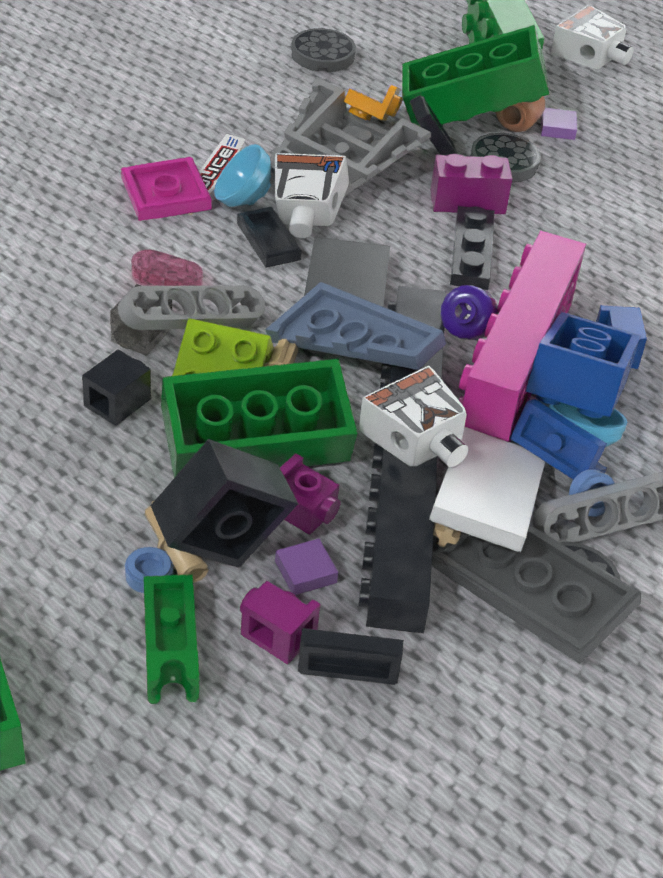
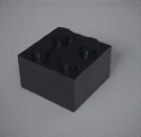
[150,439,298,567]

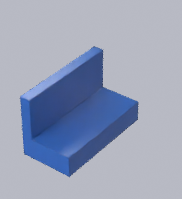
[510,399,607,480]

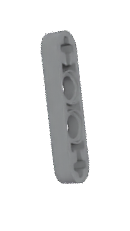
[118,285,266,330]
[533,471,663,543]

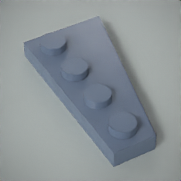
[265,282,446,370]

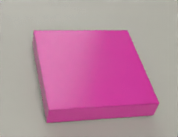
[121,157,212,221]

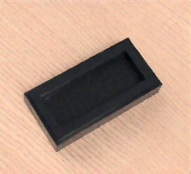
[410,95,458,156]
[237,207,302,268]
[298,628,404,685]

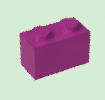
[430,154,513,214]

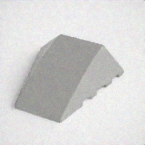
[268,77,431,198]

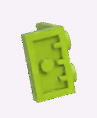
[172,318,274,376]

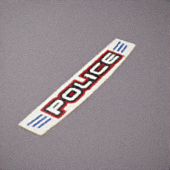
[188,134,245,215]

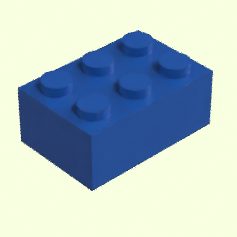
[526,312,641,418]

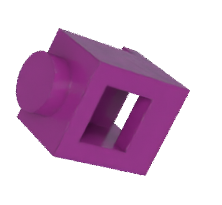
[280,453,341,535]
[240,581,321,665]

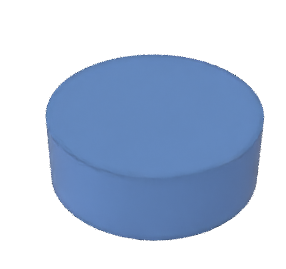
[569,469,615,517]
[125,547,174,593]

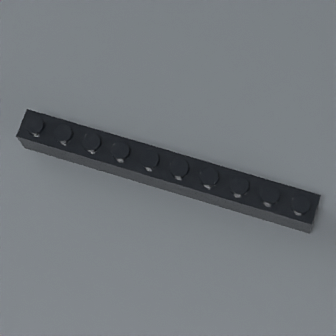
[358,286,447,634]

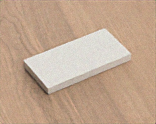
[429,427,545,552]

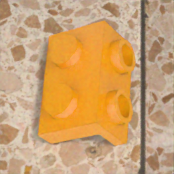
[343,84,403,121]

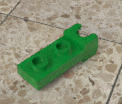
[143,574,200,704]

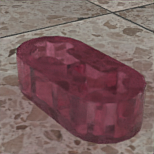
[131,249,203,286]

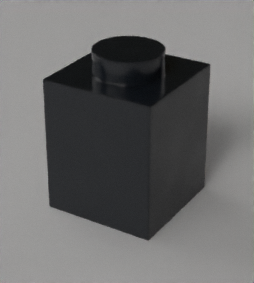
[82,349,151,426]

